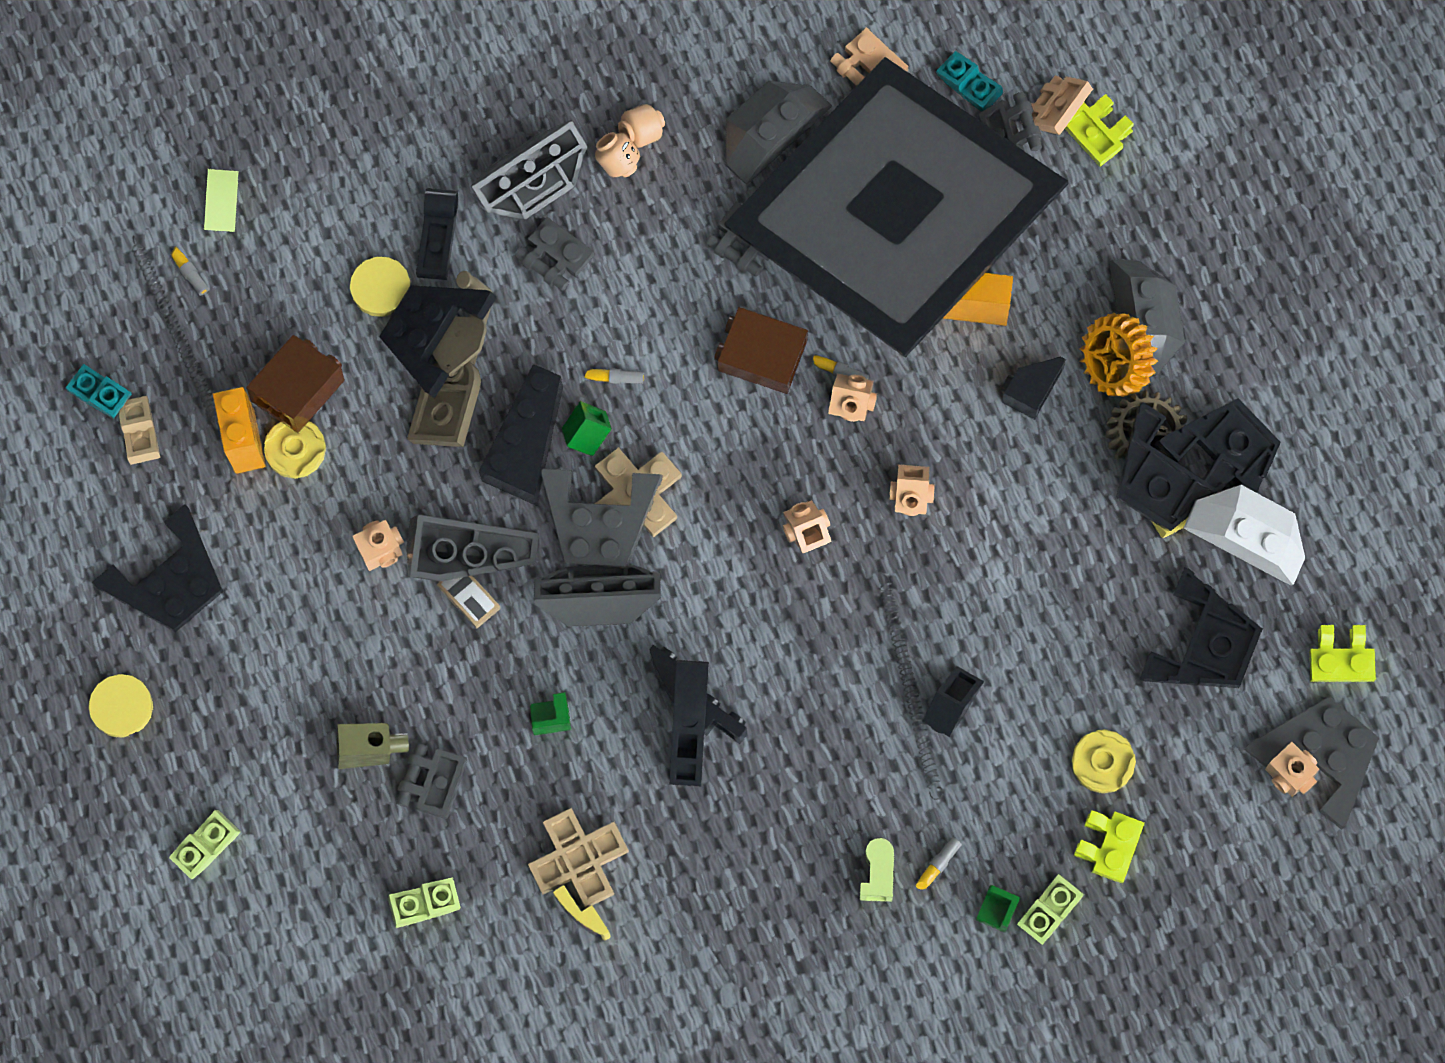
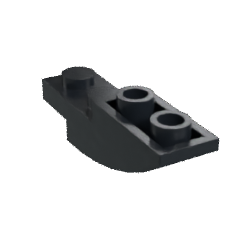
[649,645,747,744]
[669,660,709,787]

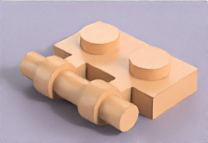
[830,27,909,86]
[1021,75,1093,135]

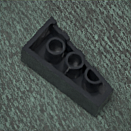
[479,364,563,506]

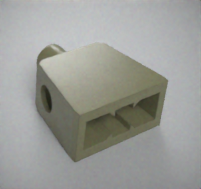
[336,723,409,769]

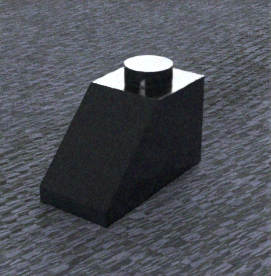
[1000,356,1066,420]
[922,666,984,737]

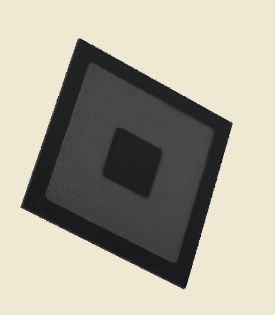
[724,57,1069,358]

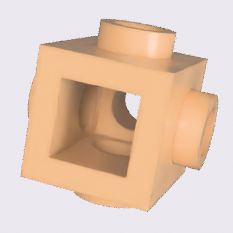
[828,373,877,421]
[890,465,935,516]
[783,500,831,553]
[352,520,404,571]
[1265,742,1319,797]

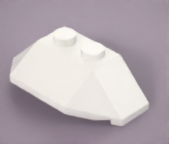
[1184,485,1305,585]

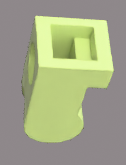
[860,838,894,902]

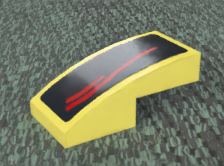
[553,885,611,940]

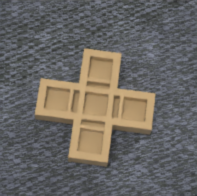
[595,447,682,537]
[528,808,629,909]

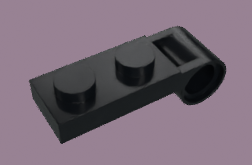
[416,188,458,280]

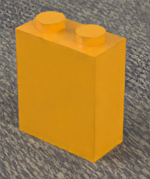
[943,273,1013,326]
[213,387,266,474]

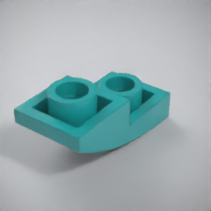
[936,51,1004,112]
[66,364,132,418]

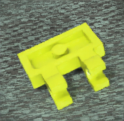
[1064,94,1133,167]
[1309,625,1376,682]
[1073,810,1144,883]

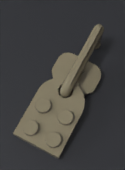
[407,271,493,447]

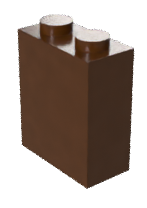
[714,307,808,394]
[246,334,345,433]

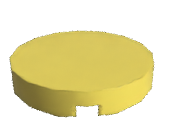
[350,257,411,317]
[264,421,326,479]
[89,674,153,738]
[1071,729,1136,793]

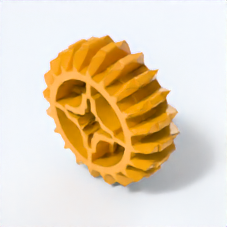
[1079,313,1158,397]

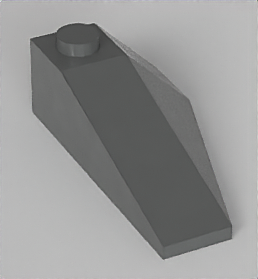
[406,514,539,581]

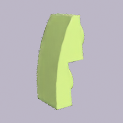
[204,169,239,232]
[169,810,241,879]
[1017,874,1085,945]
[388,877,461,928]

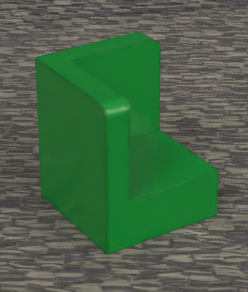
[562,401,612,456]
[530,692,571,735]
[976,885,1020,933]

